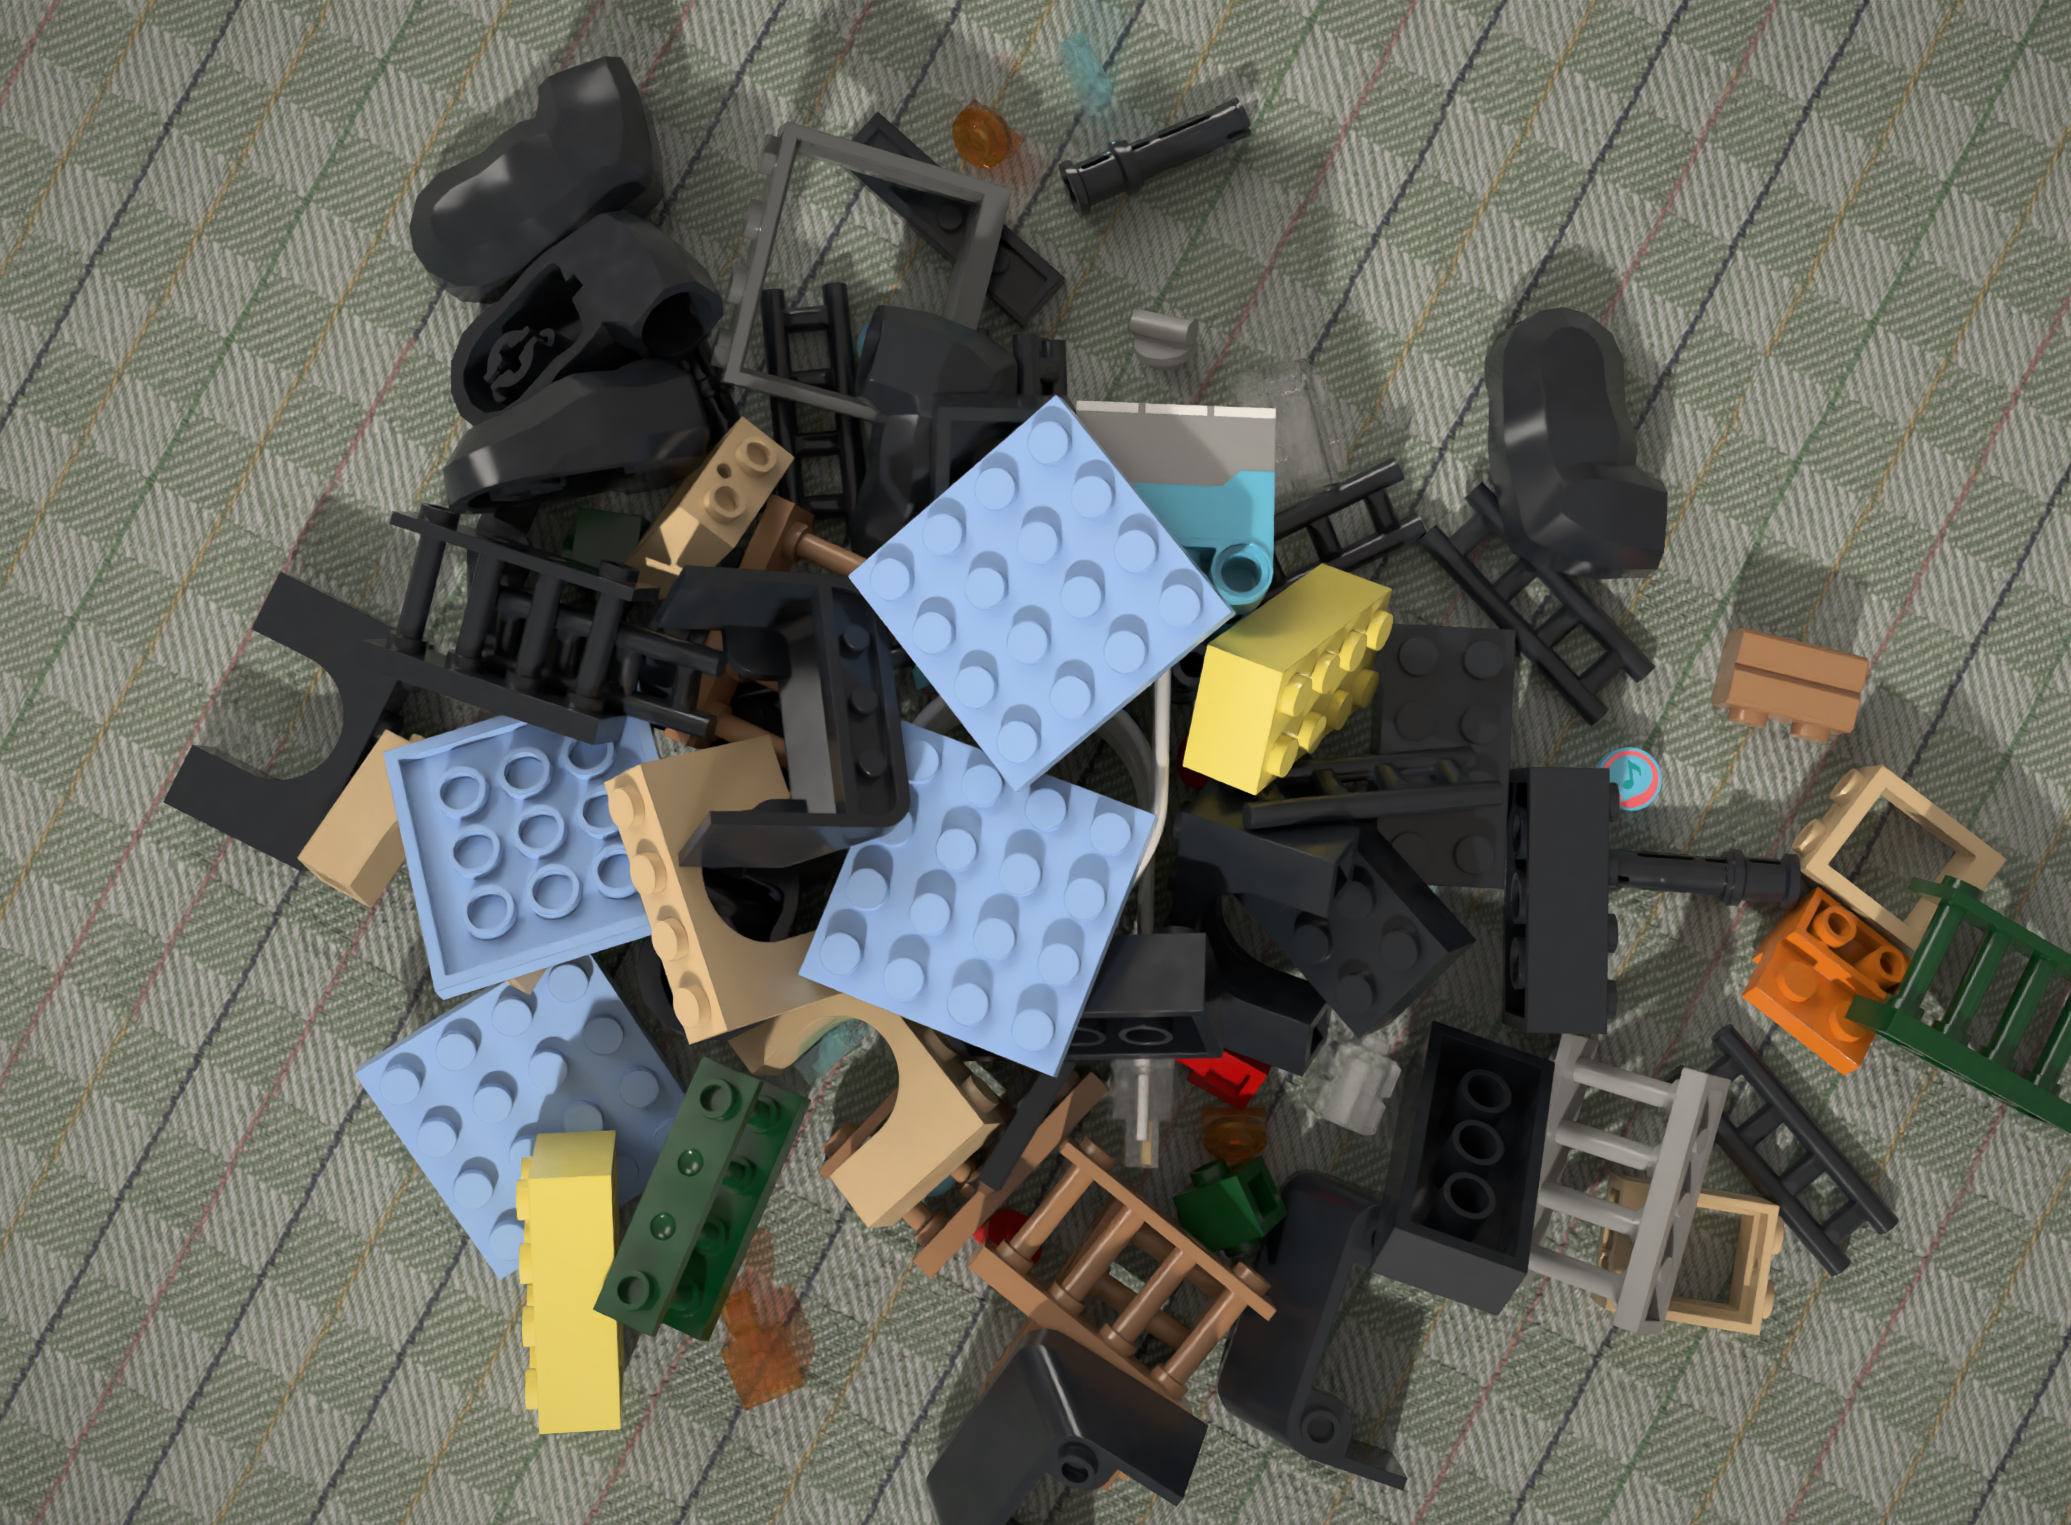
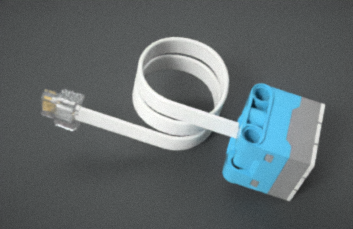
[912,401,1276,1169]

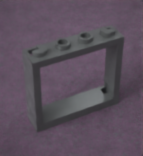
[710,121,1013,423]

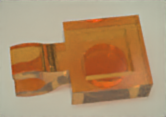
[720,1288,806,1411]

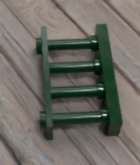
[1844,875,2071,1134]
[593,1056,811,1341]

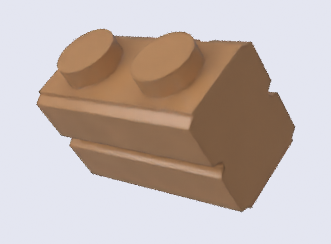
[1711,628,1869,743]

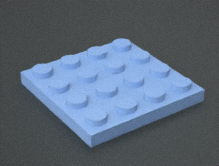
[848,395,1236,792]
[383,680,662,1000]
[798,720,1158,1078]
[355,953,687,1280]

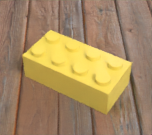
[1183,563,1393,795]
[516,1130,625,1434]

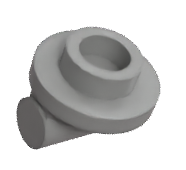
[1130,309,1198,370]

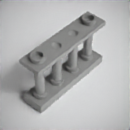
[1519,1034,1731,1334]

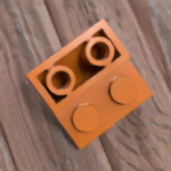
[1741,887,1912,1076]

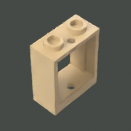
[623,416,795,600]
[1791,765,2007,959]
[1591,1172,1784,1336]

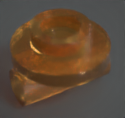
[952,99,1024,169]
[1201,1108,1267,1163]

